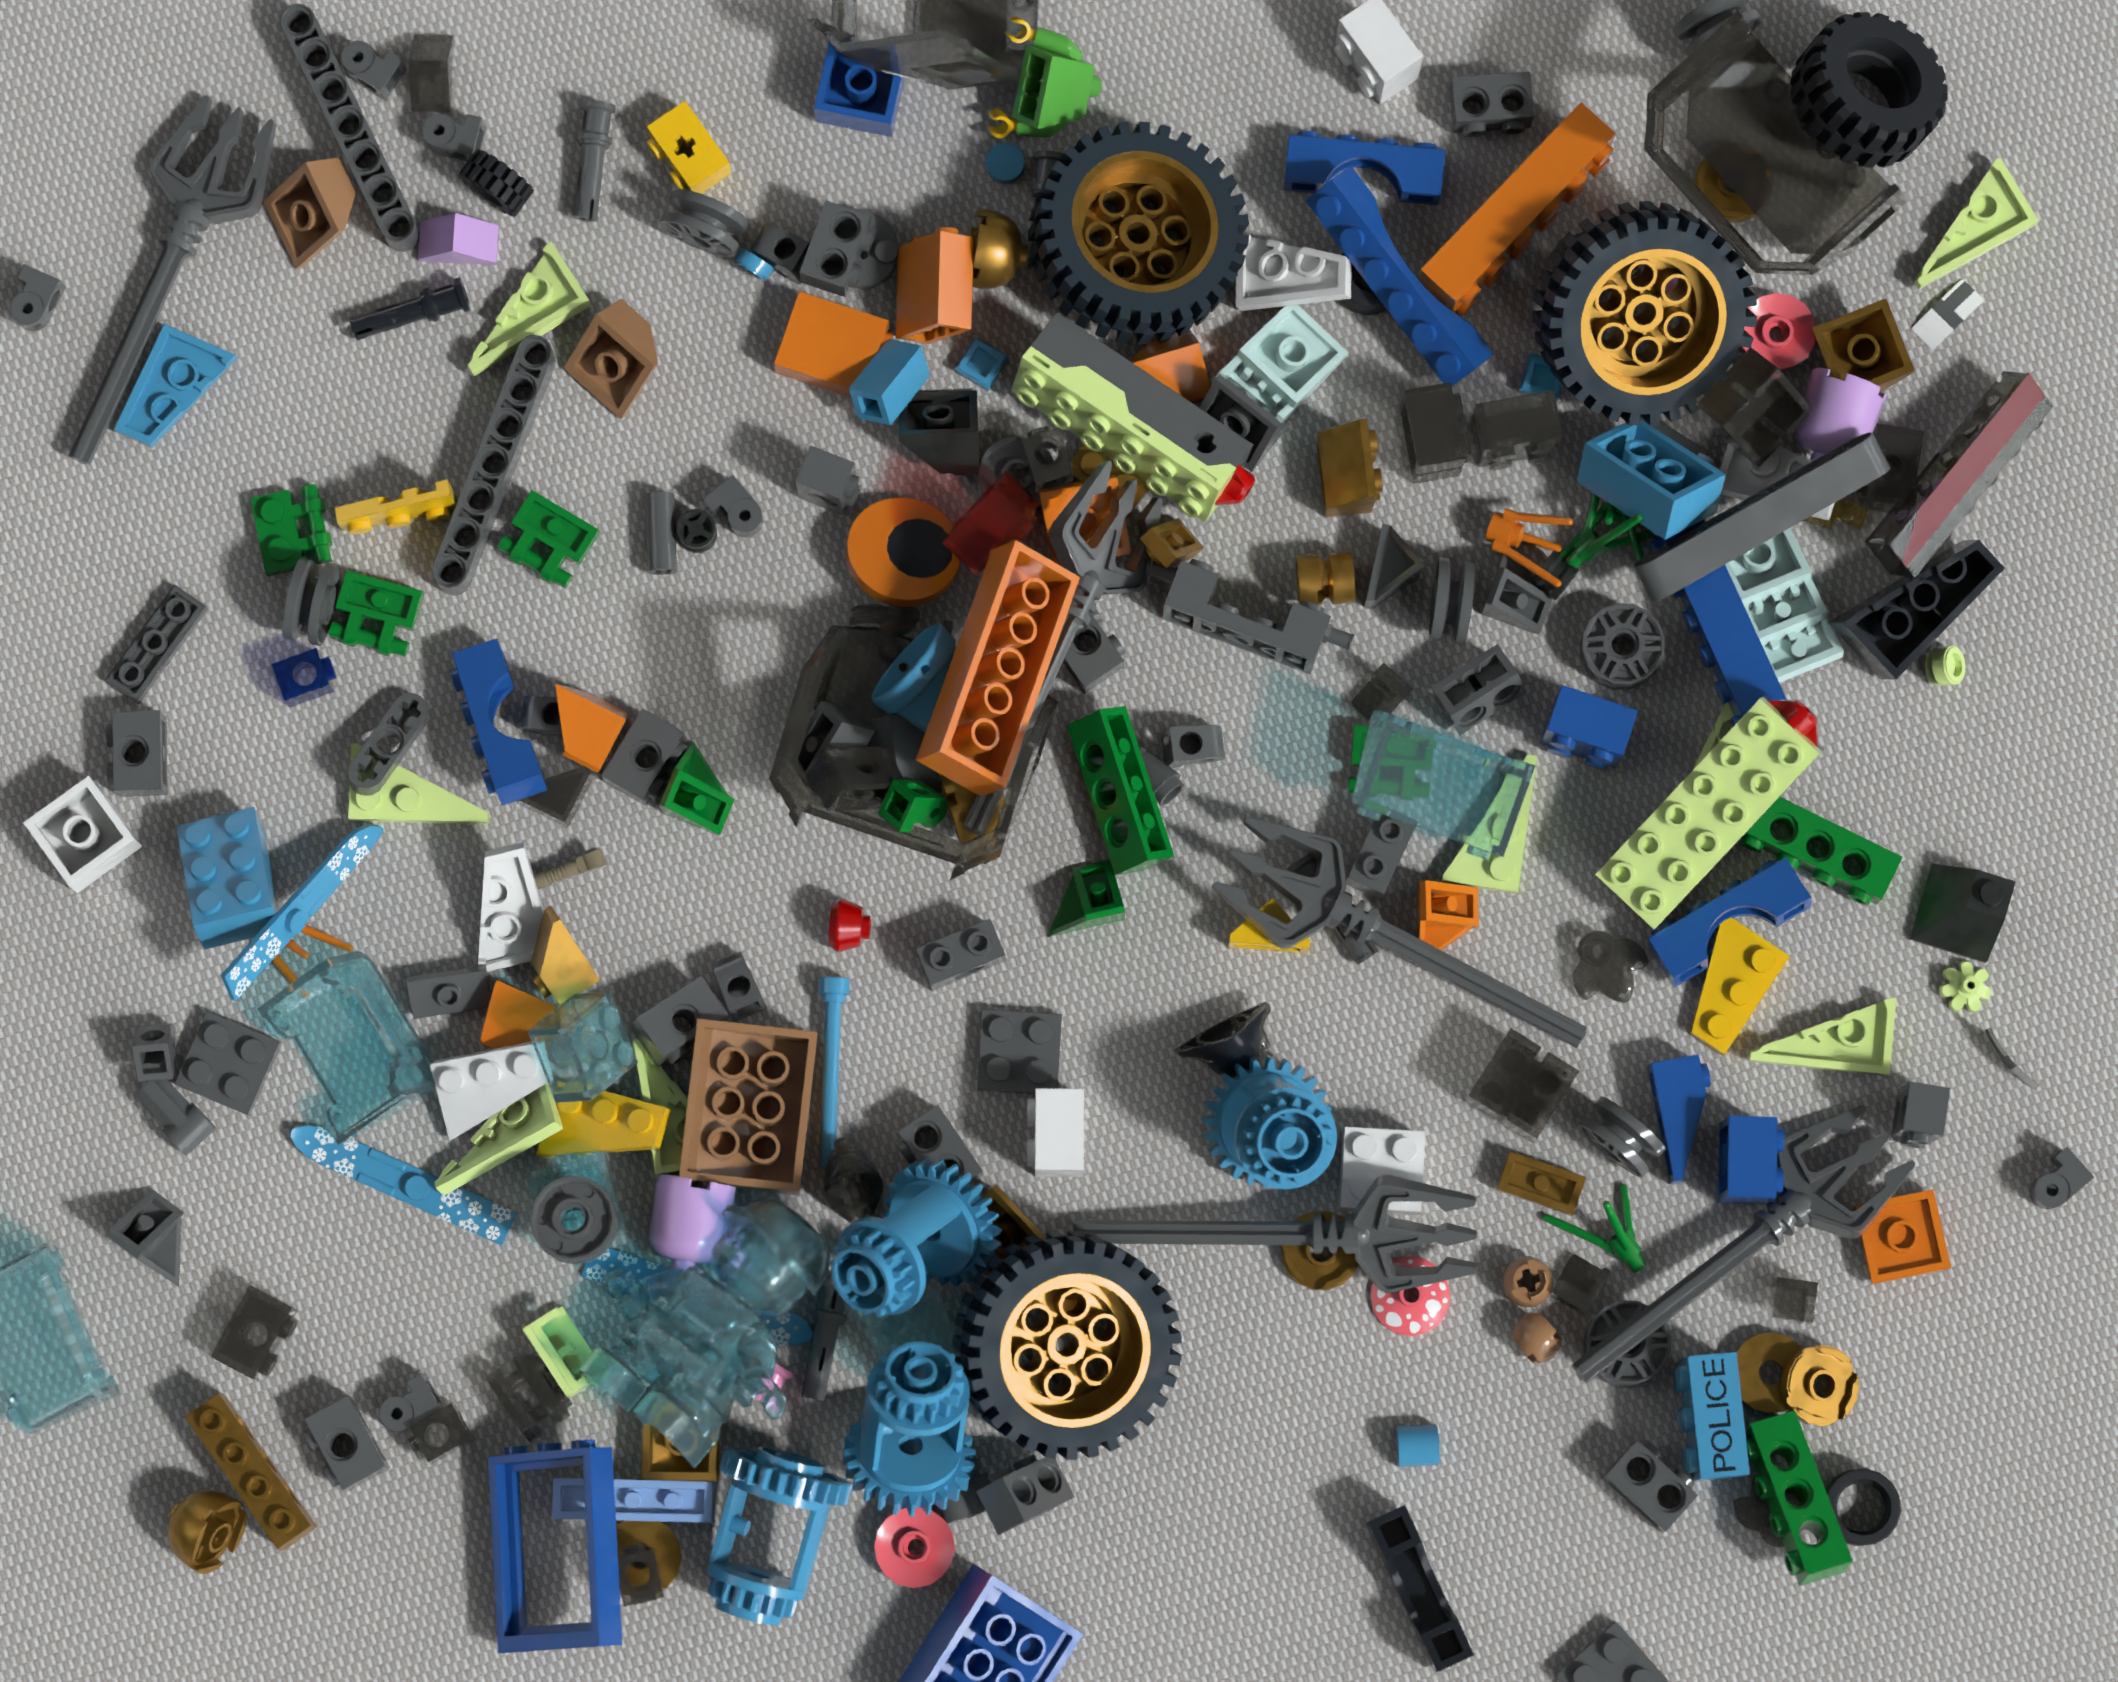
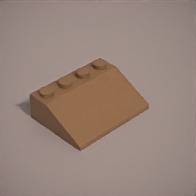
[679,1018,818,1196]

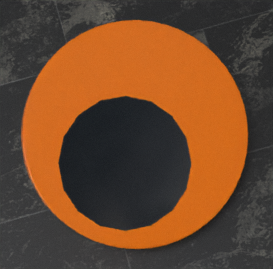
[845,497,961,607]

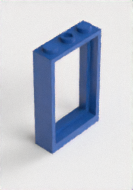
[488,1440,623,1653]

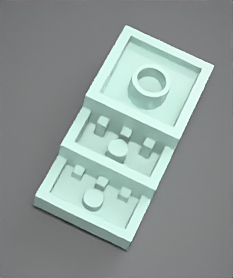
[1194,305,1349,420]
[1725,528,1844,683]

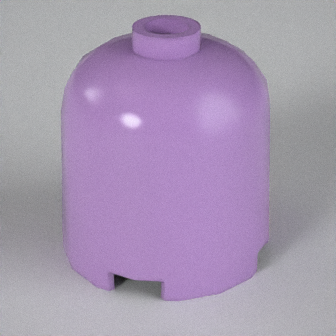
[1794,368,1887,461]
[650,1175,736,1271]

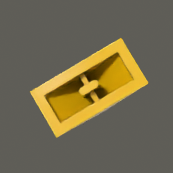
[1228,898,1310,953]

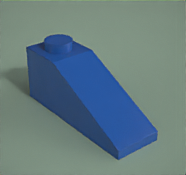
[1647,1054,1711,1185]

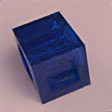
[271,648,337,708]

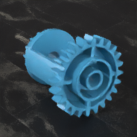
[1201,1056,1337,1189]
[830,1158,1002,1317]
[843,1341,976,1517]
[706,1447,852,1625]

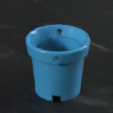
[872,623,956,733]

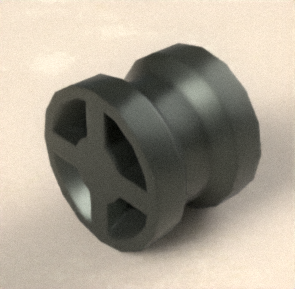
[676,509,717,554]
[1530,551,1579,601]

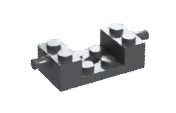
[1148,559,1354,675]

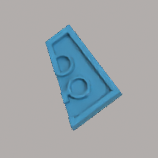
[114,324,238,448]

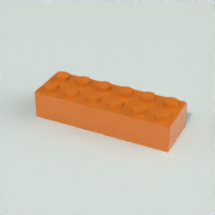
[1418,102,1616,316]
[916,540,1080,797]

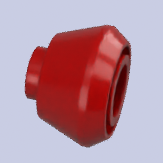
[828,898,871,953]

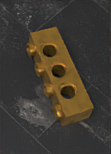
[185,1393,317,1551]

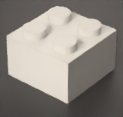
[1334,0,1423,105]
[23,776,143,893]
[1027,1089,1084,1177]
[1338,1127,1426,1216]

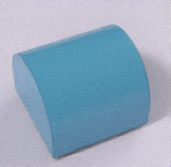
[1395,1424,1440,1467]

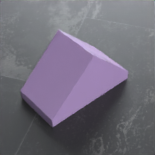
[418,213,499,265]

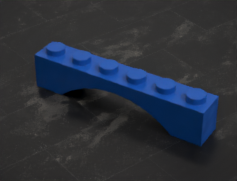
[1305,166,1494,389]

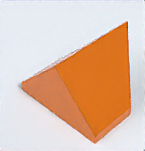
[1129,330,1211,404]
[555,683,626,773]
[1416,880,1479,967]

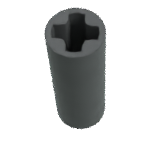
[645,491,677,575]

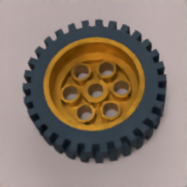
[1028,121,1249,344]
[1532,201,1757,426]
[952,1231,1182,1460]

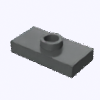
[406,965,492,1019]

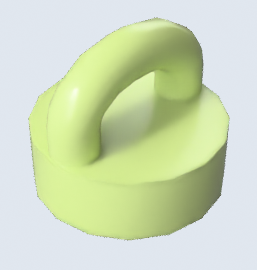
[1925,645,1966,686]

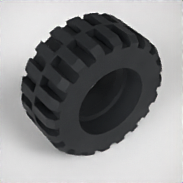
[1790,12,1948,168]

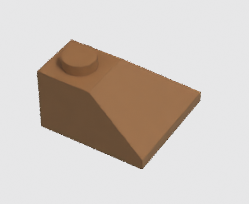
[263,157,357,269]
[563,299,658,419]

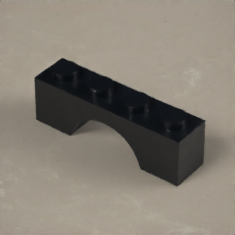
[1365,1505,1474,1672]

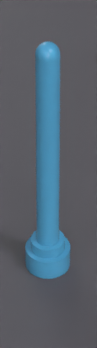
[818,977,850,1170]

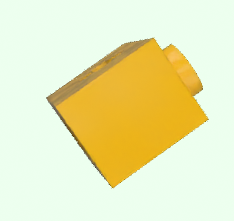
[646,101,732,194]

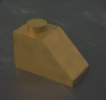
[531,905,600,1006]

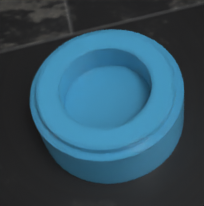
[986,143,1025,184]
[734,247,774,281]

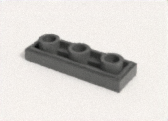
[105,584,208,704]

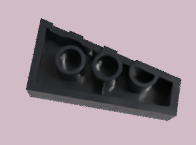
[1828,540,2005,680]

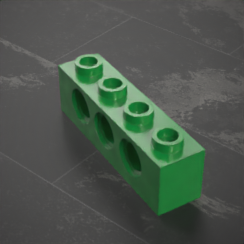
[1067,706,1174,875]
[1739,797,1903,906]
[1745,1410,1853,1586]

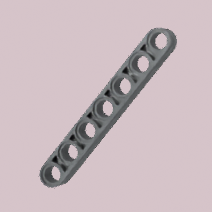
[280,3,420,252]
[432,335,556,596]
[1633,432,1890,601]

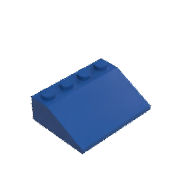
[898,1563,1083,1682]

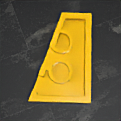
[335,479,457,534]
[1690,918,1790,1056]
[536,1079,672,1158]

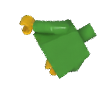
[987,16,1102,138]

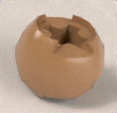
[1502,1256,1553,1308]
[1511,1313,1562,1364]

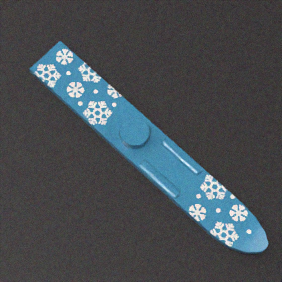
[220,825,384,1001]
[290,1125,517,1246]
[581,1248,813,1346]

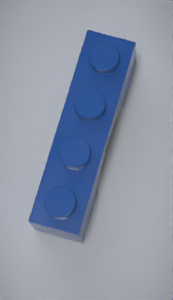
[1283,131,1445,206]
[450,638,548,806]
[1648,858,1811,988]

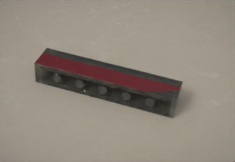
[1865,371,2053,578]

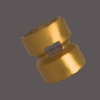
[1295,552,1355,605]

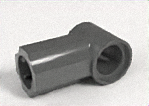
[136,1079,216,1156]

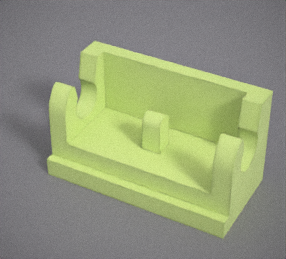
[523,1306,607,1398]

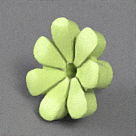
[1939,961,1991,1013]

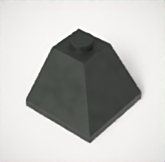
[899,390,980,476]
[1909,863,2016,963]

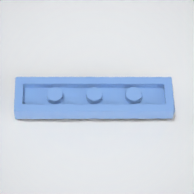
[552,1478,716,1523]

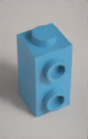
[849,339,930,426]

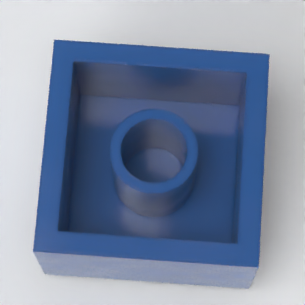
[814,35,909,137]
[1540,685,1638,771]
[1718,1115,1785,1205]

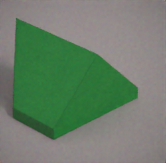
[659,742,735,835]
[1047,860,1125,937]

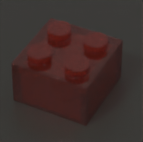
[942,470,1040,576]

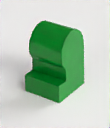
[877,779,948,832]

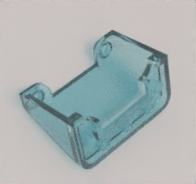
[1351,710,1535,860]
[257,951,436,1145]
[0,1243,121,1434]

